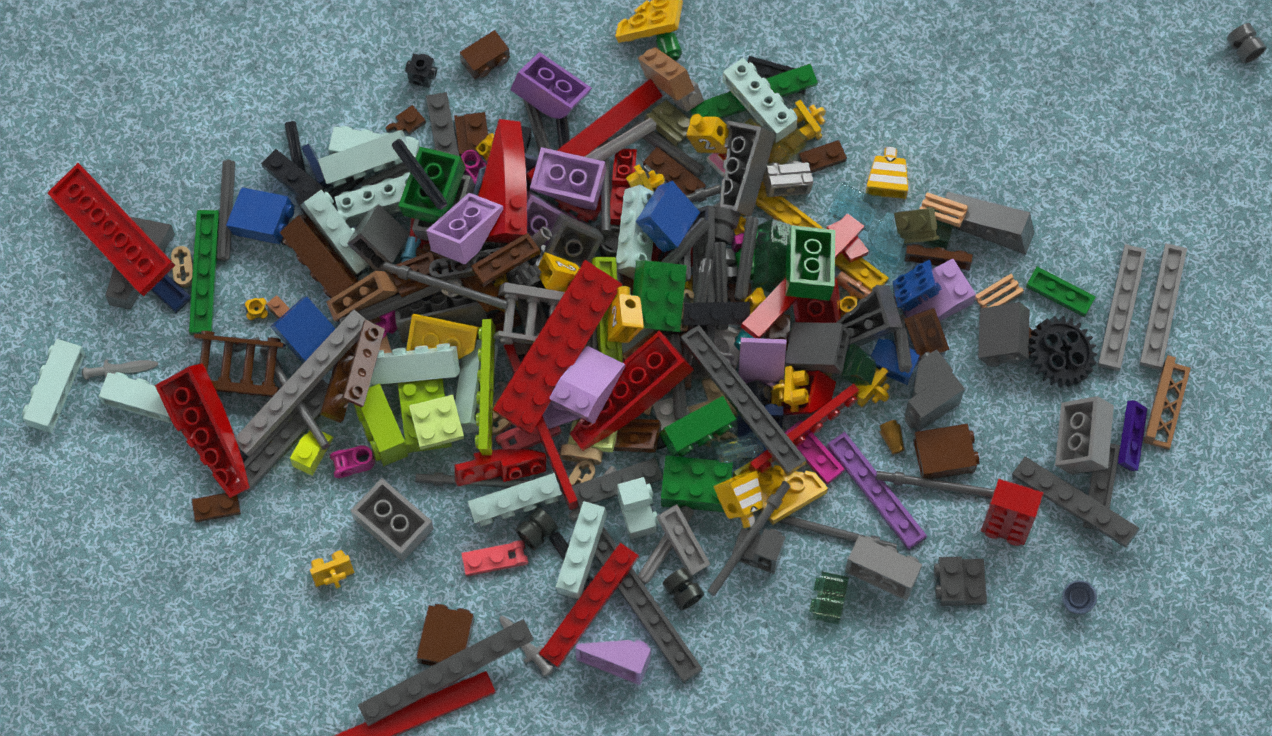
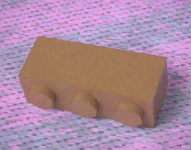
[638,47,695,101]
[326,271,399,322]

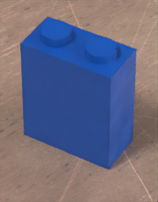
[635,181,700,253]
[226,187,295,245]
[270,296,336,363]

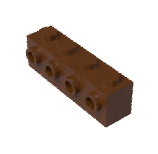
[280,215,359,299]

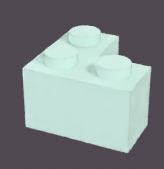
[618,477,660,540]

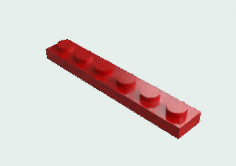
[748,383,859,474]
[539,542,639,668]

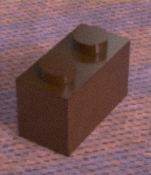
[459,30,510,80]

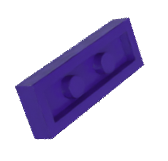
[1118,400,1148,471]

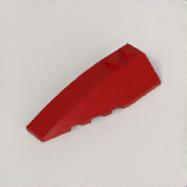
[478,119,527,244]
[570,331,693,451]
[155,363,250,498]

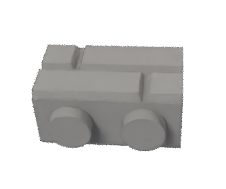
[763,161,813,197]

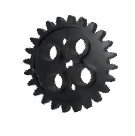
[1028,316,1097,388]

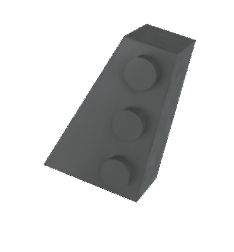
[836,285,903,352]

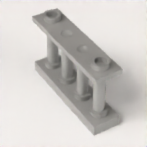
[493,282,586,350]

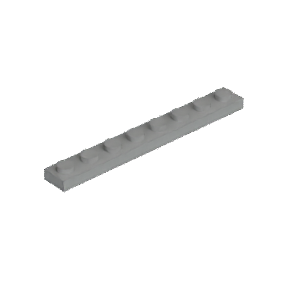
[235,309,368,457]

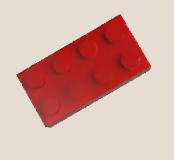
[981,479,1043,546]

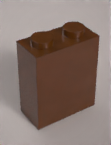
[913,423,980,479]
[416,604,475,666]

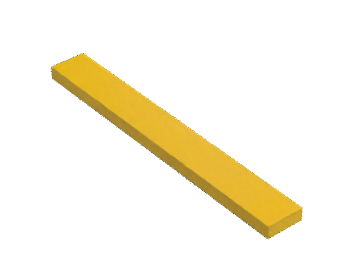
[755,181,889,292]

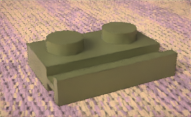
[644,100,690,146]
[894,207,939,244]

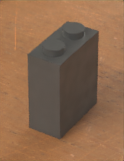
[347,204,410,271]
[978,302,1030,367]
[785,322,850,374]
[904,372,965,431]

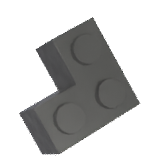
[732,528,786,574]

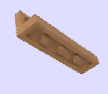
[1143,355,1191,450]

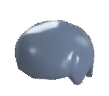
[1062,580,1097,615]

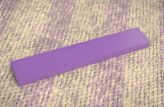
[827,432,927,550]

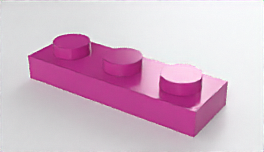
[785,420,845,485]

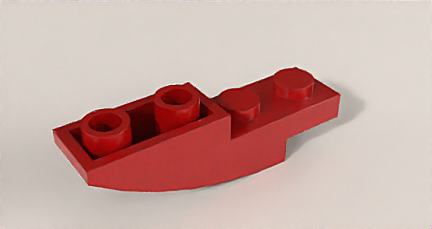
[610,148,637,225]
[455,449,546,486]

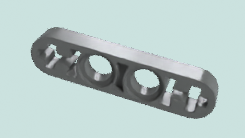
[429,247,503,281]

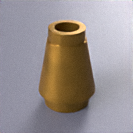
[879,420,905,455]

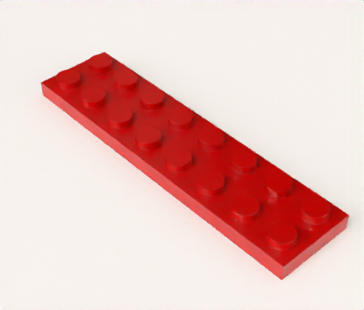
[47,163,175,297]
[492,260,623,435]

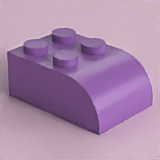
[510,52,592,118]

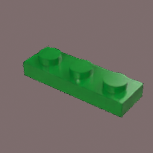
[1026,267,1096,318]

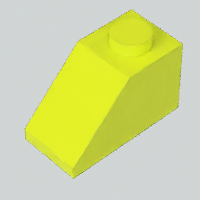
[290,431,334,476]

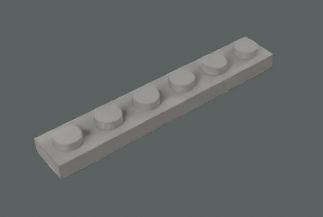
[1139,243,1187,370]
[1098,244,1147,371]

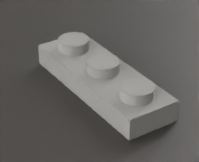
[656,505,710,575]

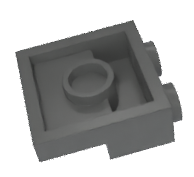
[934,556,987,606]

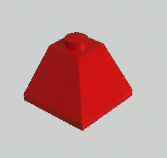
[793,278,841,323]
[782,371,836,416]

